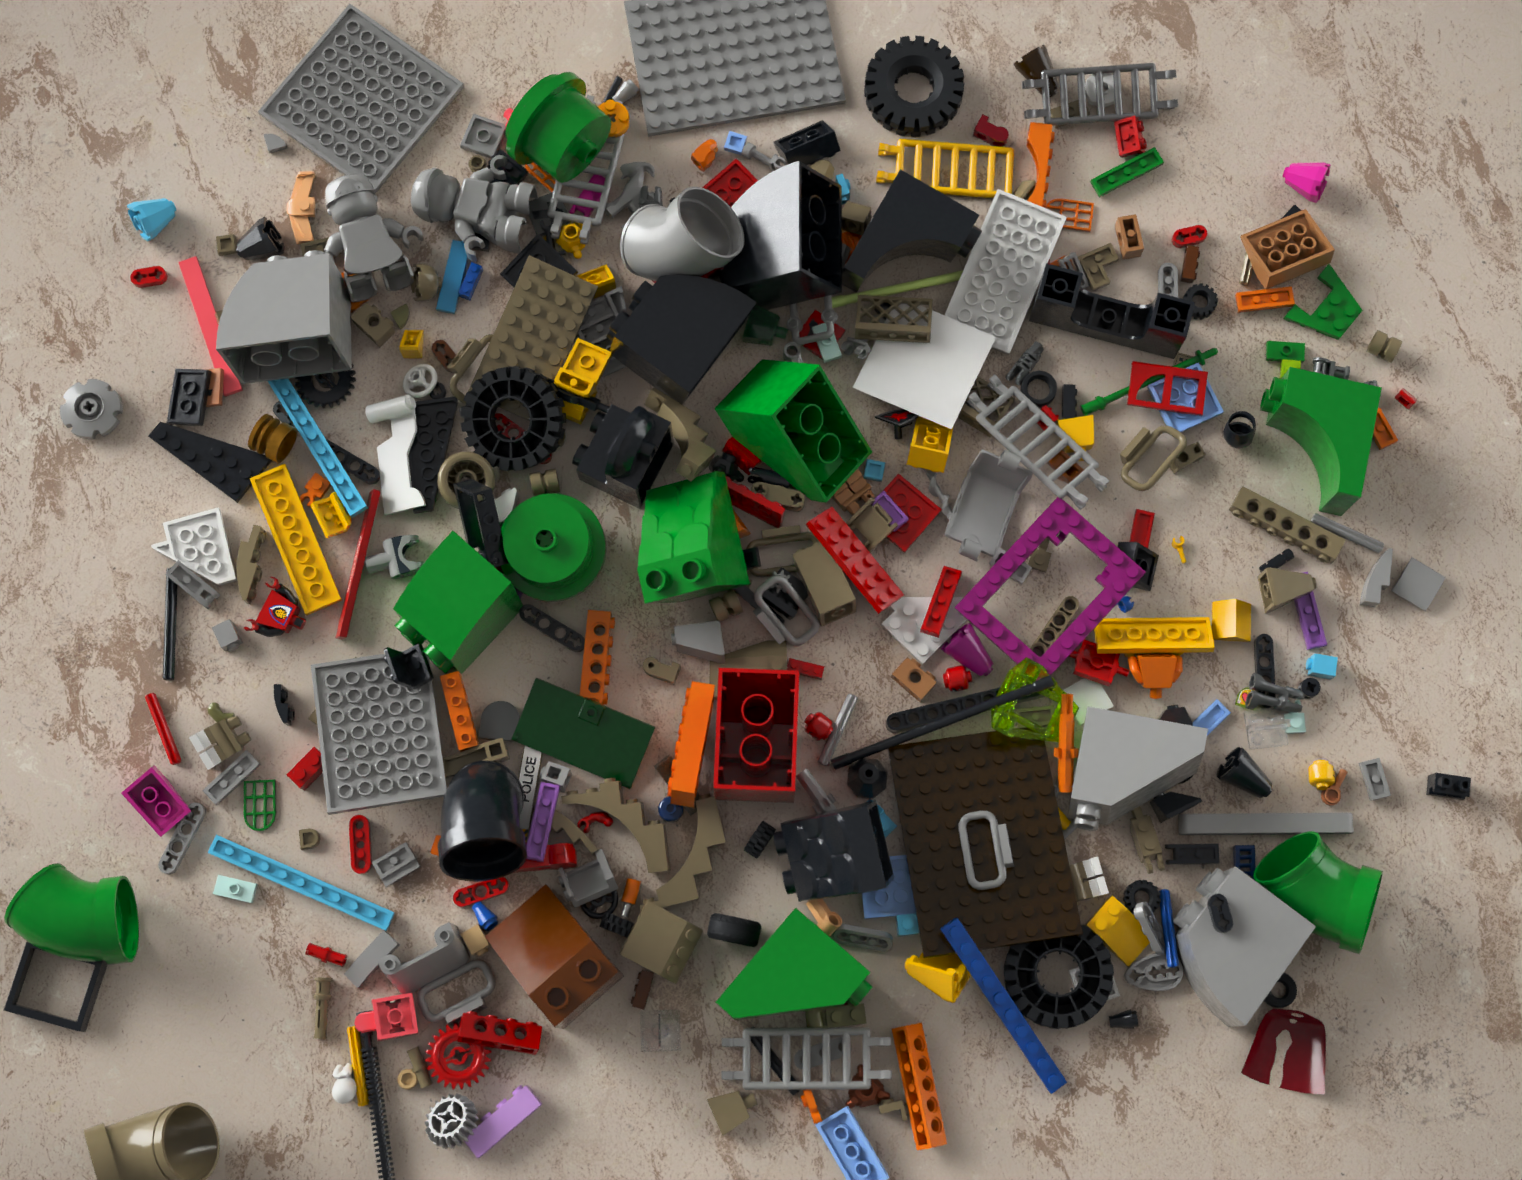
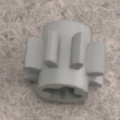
[768,570,792,593]

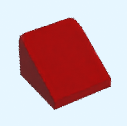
[1394,388,1417,409]

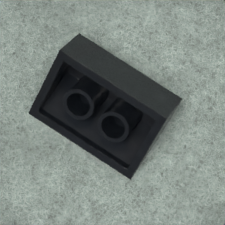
[773,120,841,165]

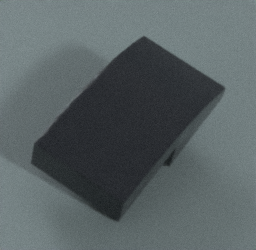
[274,684,295,726]

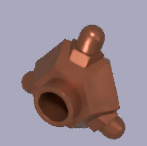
[846,1064,891,1109]

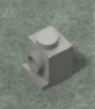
[540,761,572,792]

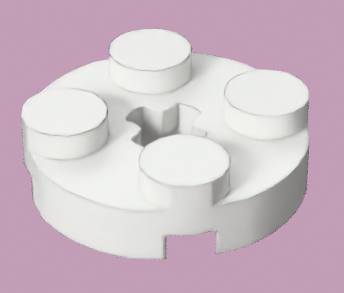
[1085,73,1115,107]

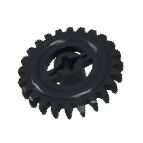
[294,364,356,409]

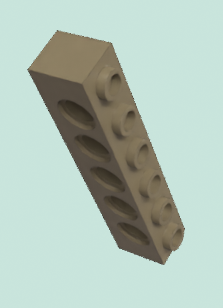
[1229,486,1346,564]

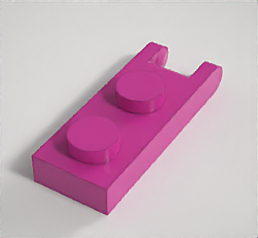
[569,174,606,217]

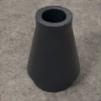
[1109,1009,1139,1029]

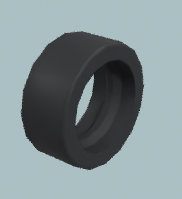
[1020,370,1057,408]

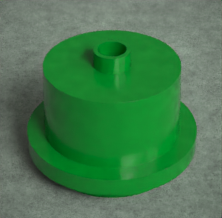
[506,72,611,183]
[501,493,606,602]

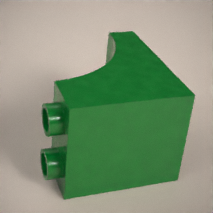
[1260,367,1382,516]

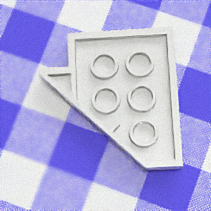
[151,507,237,586]
[881,597,967,665]

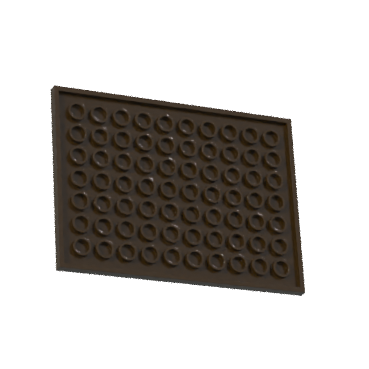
[888,726,1083,958]

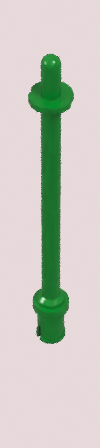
[1080,348,1218,416]

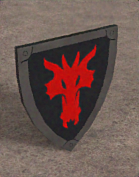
[875,409,919,439]

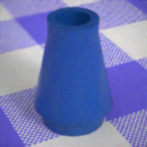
[472,901,499,932]

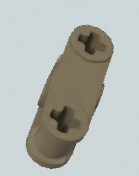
[751,482,805,512]

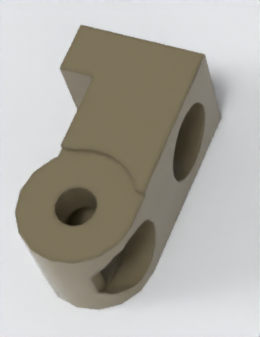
[1166,442,1206,474]
[643,657,681,685]

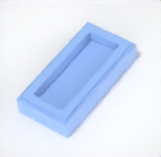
[1192,699,1231,735]

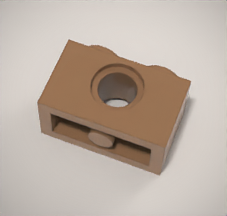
[1115,214,1144,260]
[891,657,937,702]

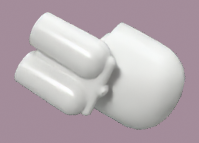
[332,1063,357,1104]

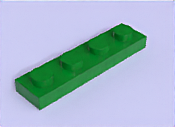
[1090,147,1164,197]

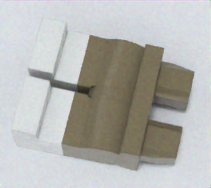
[189,716,251,770]
[1069,856,1109,902]

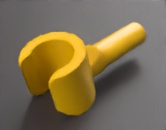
[1172,535,1186,564]

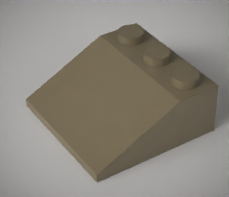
[619,901,704,984]

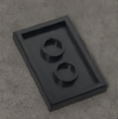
[167,369,212,426]

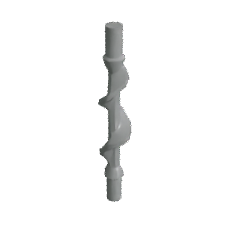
[922,468,952,520]

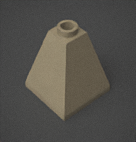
[1257,567,1317,613]

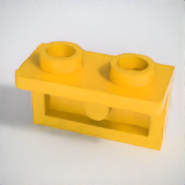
[311,492,351,538]

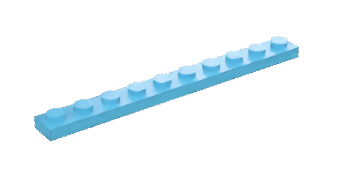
[268,378,368,518]
[208,835,395,931]

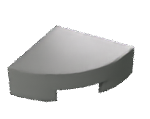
[264,134,287,153]

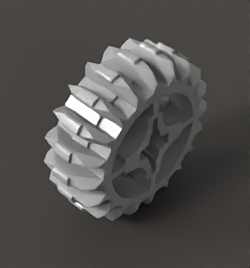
[424,1093,479,1149]

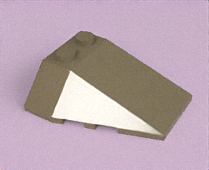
[709,640,787,700]

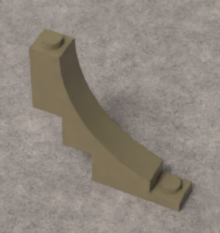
[644,388,716,481]
[639,793,726,911]

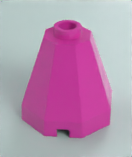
[1283,162,1331,203]

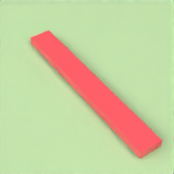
[178,256,243,397]

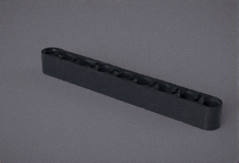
[886,679,1055,733]

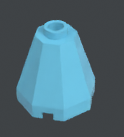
[127,198,176,241]

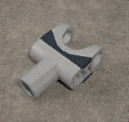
[365,535,425,579]

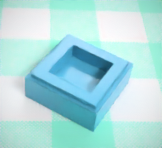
[863,459,886,482]

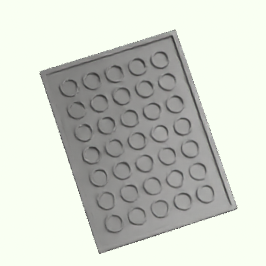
[311,648,447,815]

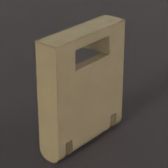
[846,497,898,553]

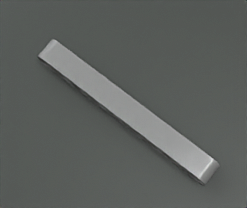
[1178,813,1354,835]

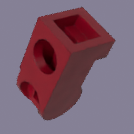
[973,114,1009,147]

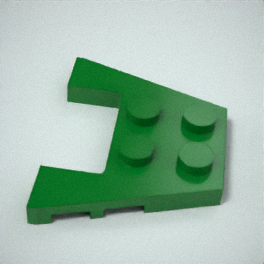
[1283,264,1363,340]

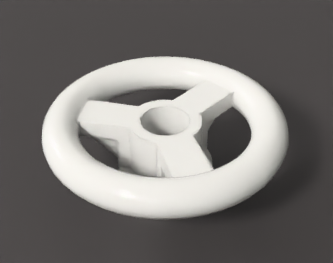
[403,364,438,398]

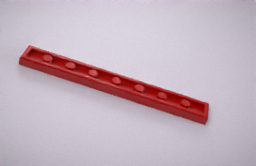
[335,489,381,640]

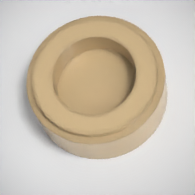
[398,1069,418,1089]

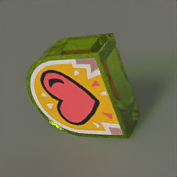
[1235,688,1255,710]

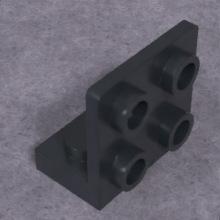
[762,568,808,620]

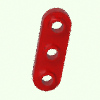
[349,815,372,874]

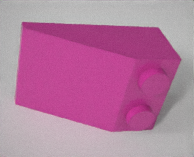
[121,765,192,837]

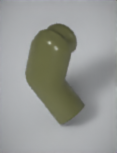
[208,702,235,722]

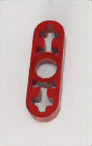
[453,877,510,907]

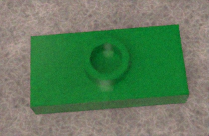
[1266,341,1305,363]

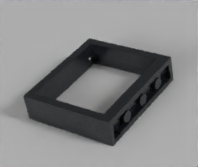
[453,479,508,567]
[4,941,108,1032]

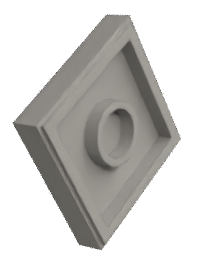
[460,114,506,158]

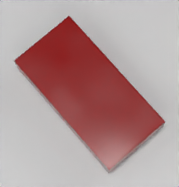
[1129,509,1155,548]

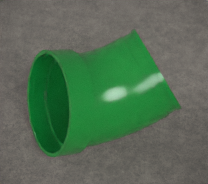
[1253,832,1383,954]
[4,863,139,965]

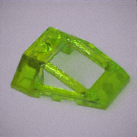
[991,657,1079,742]

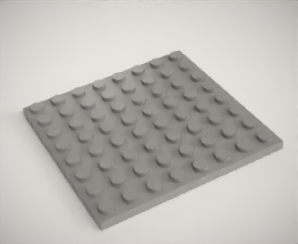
[258,4,464,193]

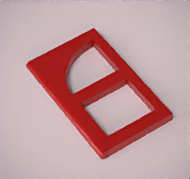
[1127,361,1208,416]

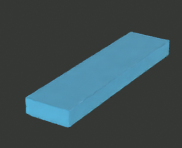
[436,240,468,314]

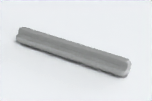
[1311,513,1384,553]
[818,694,858,766]

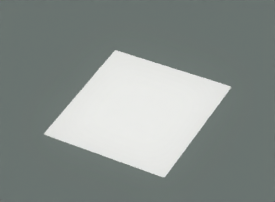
[853,303,996,429]

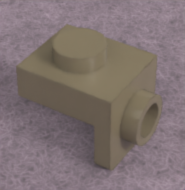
[878,1098,909,1121]

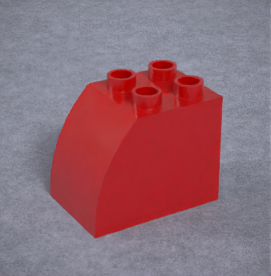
[713,668,799,803]

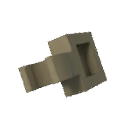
[1028,538,1051,573]

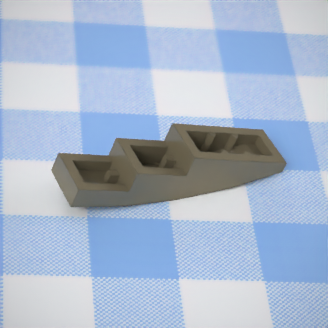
[532,798,598,855]

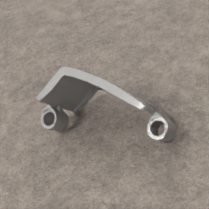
[945,450,1033,561]

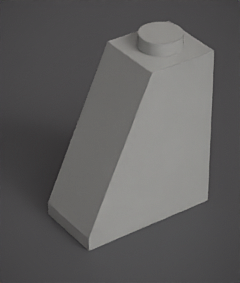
[671,620,725,664]

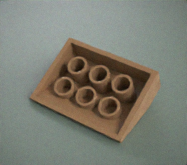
[1240,209,1335,289]

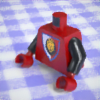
[244,576,306,637]

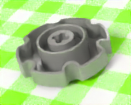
[60,379,123,440]

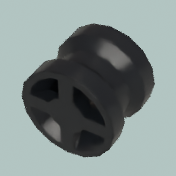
[1298,678,1321,699]

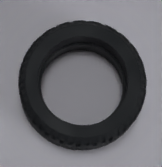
[707,913,761,947]

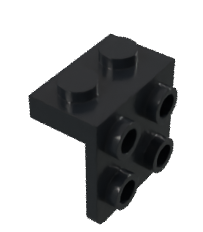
[384,644,434,689]

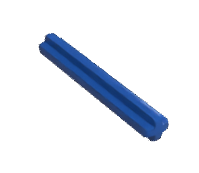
[1159,889,1179,968]

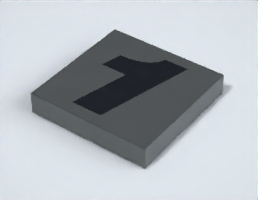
[529,193,572,236]

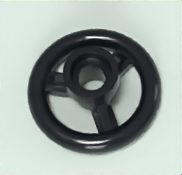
[580,890,618,919]

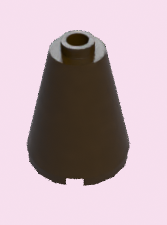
[1013,44,1059,98]

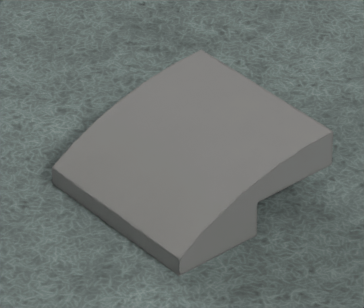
[1392,557,1446,611]

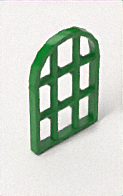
[243,779,276,831]

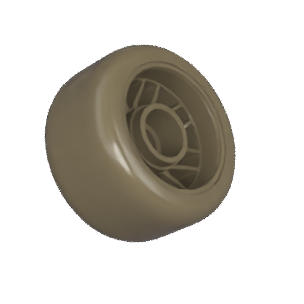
[437,451,495,509]

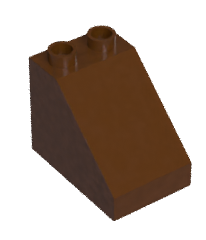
[485,884,624,1029]

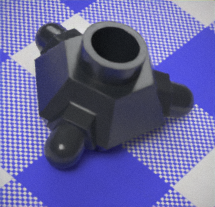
[708,452,744,482]

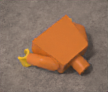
[1124,653,1183,699]

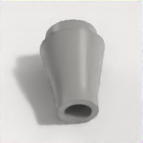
[612,79,639,103]

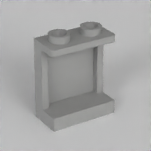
[558,849,619,908]

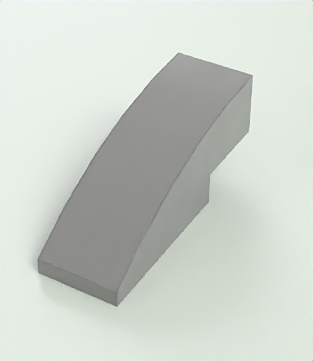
[1360,548,1393,607]
[344,930,400,988]

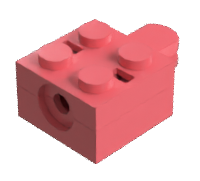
[355,993,418,1041]

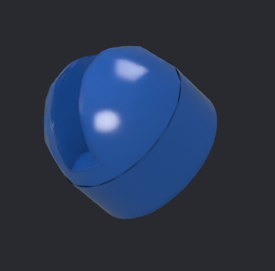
[1118,596,1134,613]

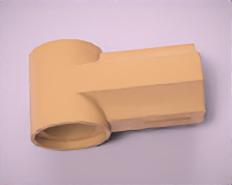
[806,898,842,937]

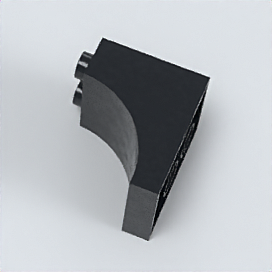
[842,169,982,293]

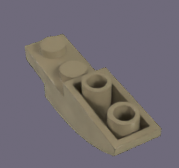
[237,525,266,605]

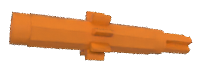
[1054,694,1079,792]

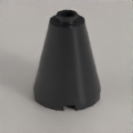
[1216,747,1272,798]

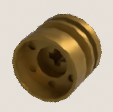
[248,414,297,463]

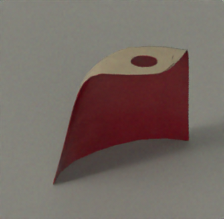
[1241,1009,1326,1094]

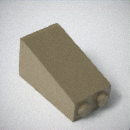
[792,541,856,627]

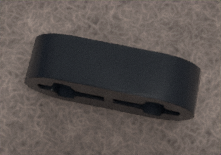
[1207,894,1233,933]

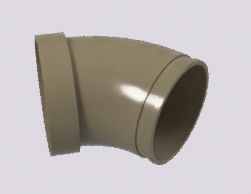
[83,1102,220,1180]

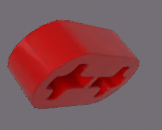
[1172,225,1207,248]
[130,266,168,288]

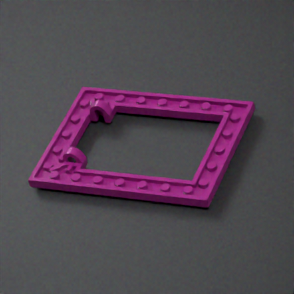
[955,497,1146,681]

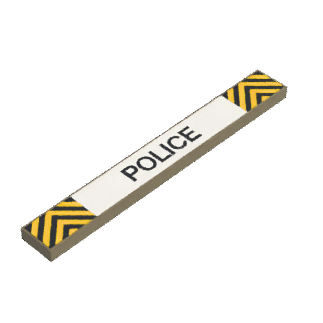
[518,745,543,842]

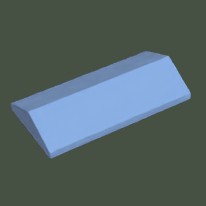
[815,1106,890,1180]

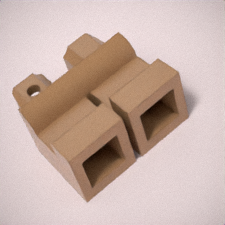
[831,469,875,516]

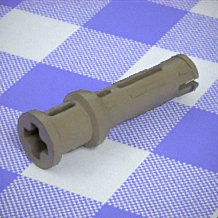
[313,977,333,1039]

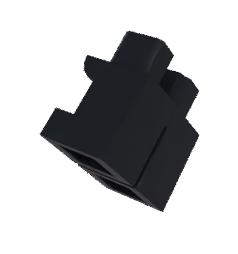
[1426,773,1471,800]

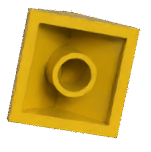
[576,264,617,299]
[1212,599,1251,642]

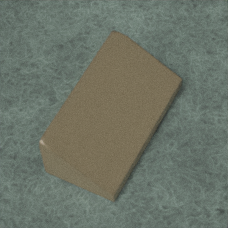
[1012,180,1036,200]

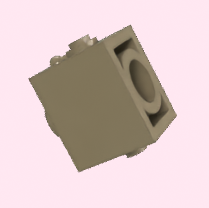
[842,201,872,235]

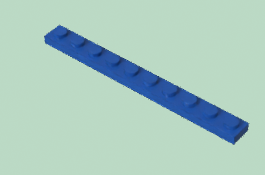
[940,917,1067,1094]

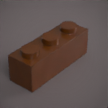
[1181,245,1200,283]
[630,970,654,1010]

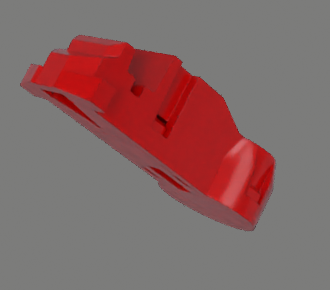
[513,842,577,873]

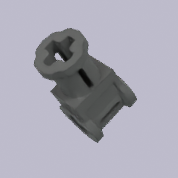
[1312,357,1350,380]

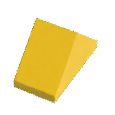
[399,330,424,359]

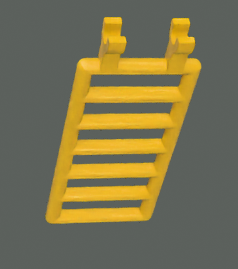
[876,139,1014,198]

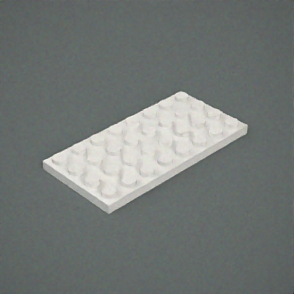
[945,189,1067,355]

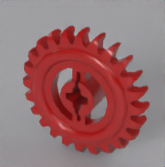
[425,1023,492,1090]

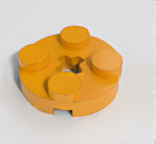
[598,100,630,138]

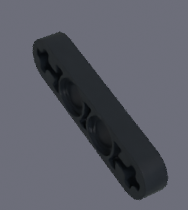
[326,439,380,485]
[519,604,585,652]
[1254,634,1276,710]

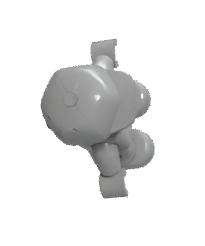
[411,155,538,262]
[324,174,423,302]

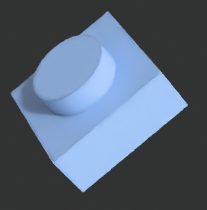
[724,131,747,155]

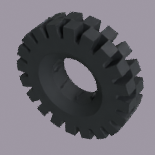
[864,36,964,137]
[460,367,566,471]
[1004,924,1114,1029]

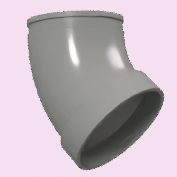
[620,187,744,281]

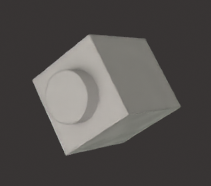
[212,619,243,652]

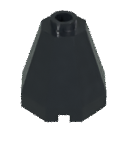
[236,217,285,260]
[847,758,888,799]

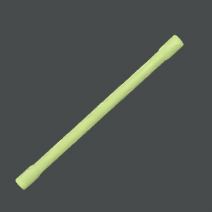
[832,270,963,308]

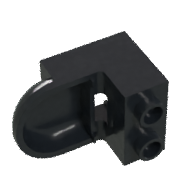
[572,404,674,509]

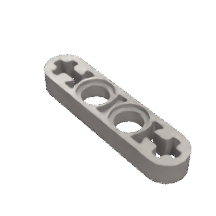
[158,802,206,874]

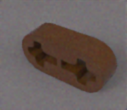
[432,340,456,373]

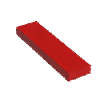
[920,566,962,638]

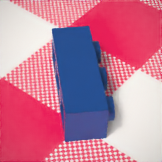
[458,262,483,301]

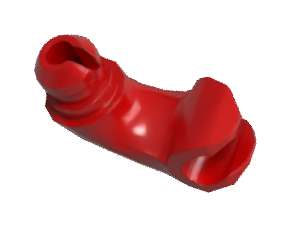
[577,812,613,833]

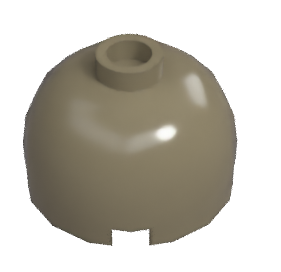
[411,264,442,301]

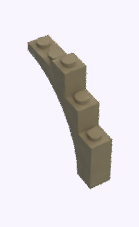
[561,778,671,873]

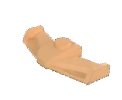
[287,171,316,244]

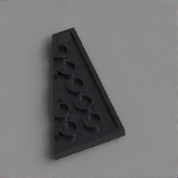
[408,396,459,514]
[148,422,272,503]

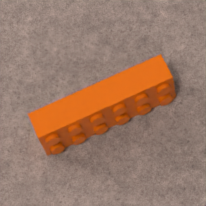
[667,681,715,808]

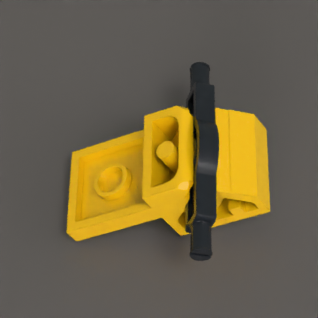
[547,338,612,425]

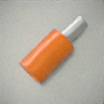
[621,878,641,917]

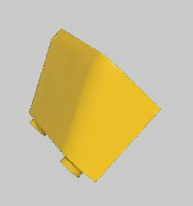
[905,950,982,1003]

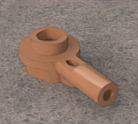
[1321,769,1348,806]

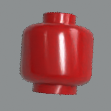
[943,665,972,692]
[804,712,833,741]

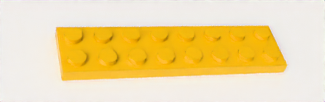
[249,464,342,616]

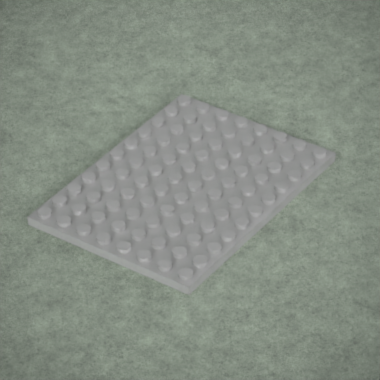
[624,0,846,137]

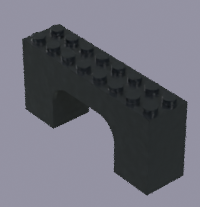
[1029,263,1195,359]

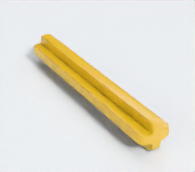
[347,1026,369,1107]

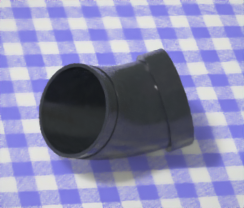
[438,760,527,882]

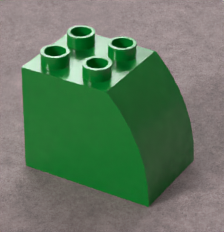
[393,531,523,674]

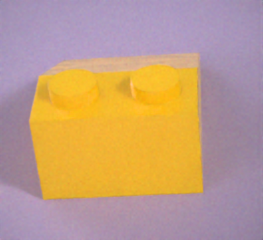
[906,416,954,473]
[1085,895,1150,967]

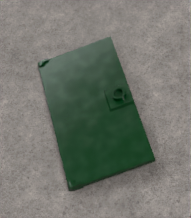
[511,677,655,789]

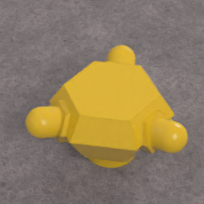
[556,222,585,259]

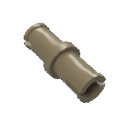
[407,1046,433,1089]

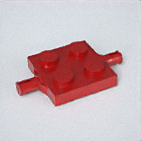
[1069,639,1130,687]

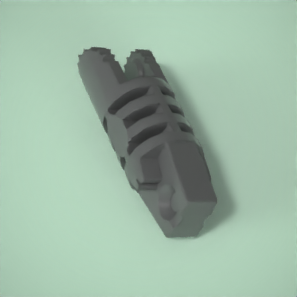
[1006,341,1044,385]

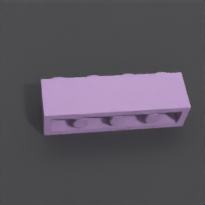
[463,1085,542,1158]

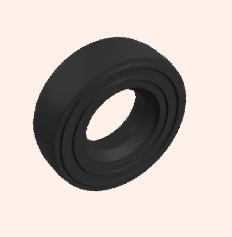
[1264,973,1297,1008]

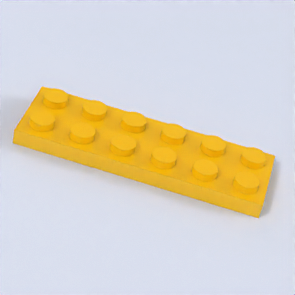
[1094,617,1215,654]

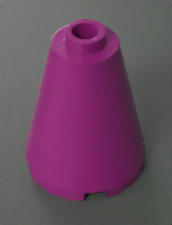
[941,623,994,676]

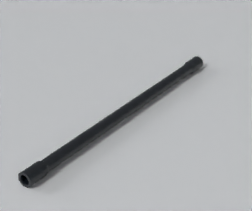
[831,675,1055,770]

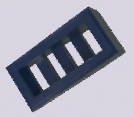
[1233,845,1256,880]

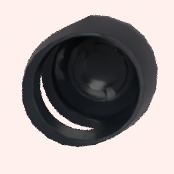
[1223,411,1256,449]

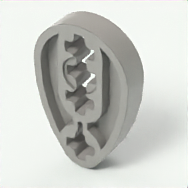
[1124,953,1183,991]

